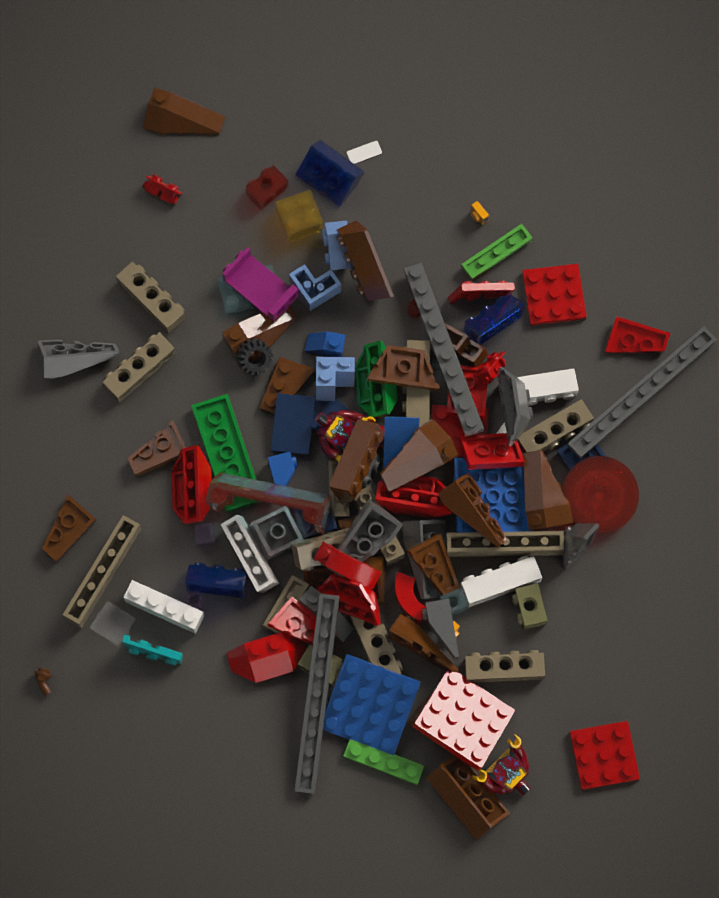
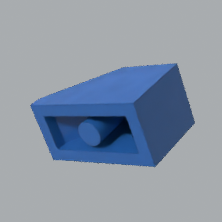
[305,331,346,357]
[268,452,298,498]

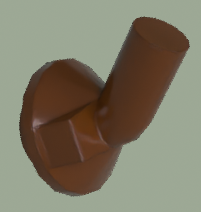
[34,667,53,696]

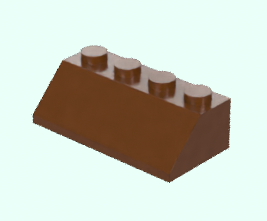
[336,220,394,301]
[329,419,384,505]
[426,755,511,840]

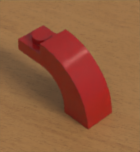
[314,541,382,589]
[394,572,428,624]

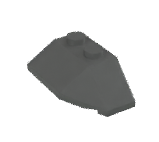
[497,367,533,446]

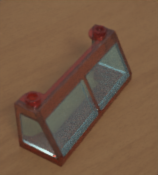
[205,472,333,535]

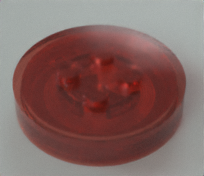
[561,456,639,534]

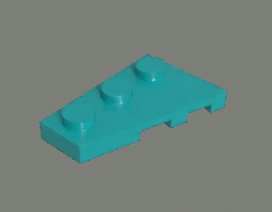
[122,634,183,666]

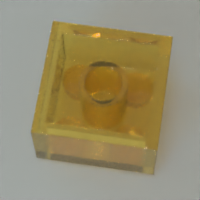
[275,190,323,243]

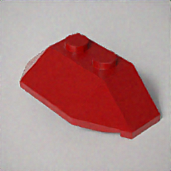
[171,445,213,524]
[375,475,452,519]
[317,573,381,626]
[226,632,307,683]

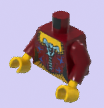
[315,410,376,463]
[472,734,531,796]

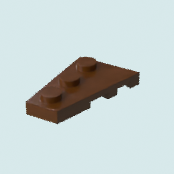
[260,357,316,415]
[127,420,186,477]
[42,494,96,563]
[406,534,460,596]

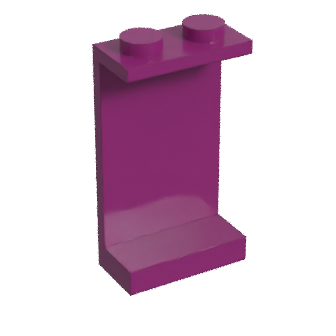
[222,247,299,322]

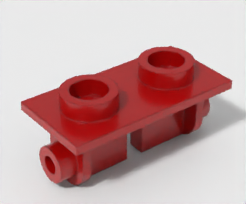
[143,174,183,204]
[473,351,506,384]

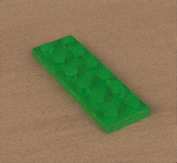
[191,394,263,513]

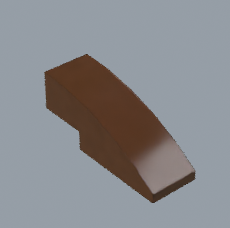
[445,323,488,367]

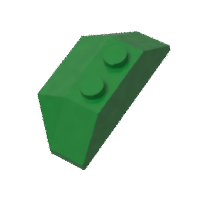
[355,340,398,418]

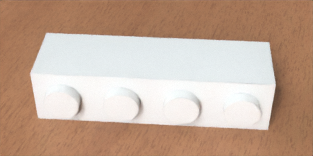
[498,369,579,406]
[221,515,279,593]
[460,556,542,608]
[124,580,204,634]

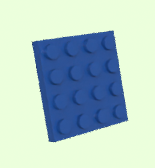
[452,458,533,533]
[323,654,421,755]

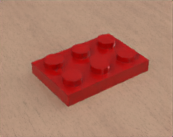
[446,365,487,420]
[459,433,525,470]

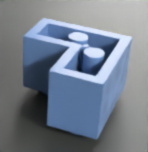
[322,221,351,270]
[289,264,342,311]
[316,357,355,401]

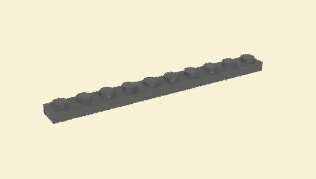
[404,263,484,437]
[567,326,717,459]
[295,594,340,794]

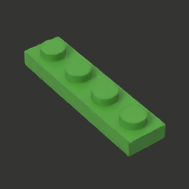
[461,224,533,281]
[343,739,424,785]

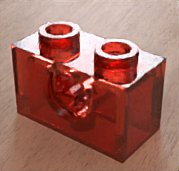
[246,165,289,210]

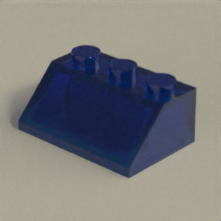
[295,140,365,207]
[463,294,525,345]
[185,562,248,598]

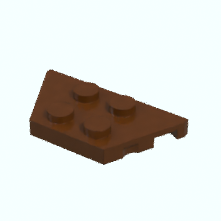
[367,345,440,391]

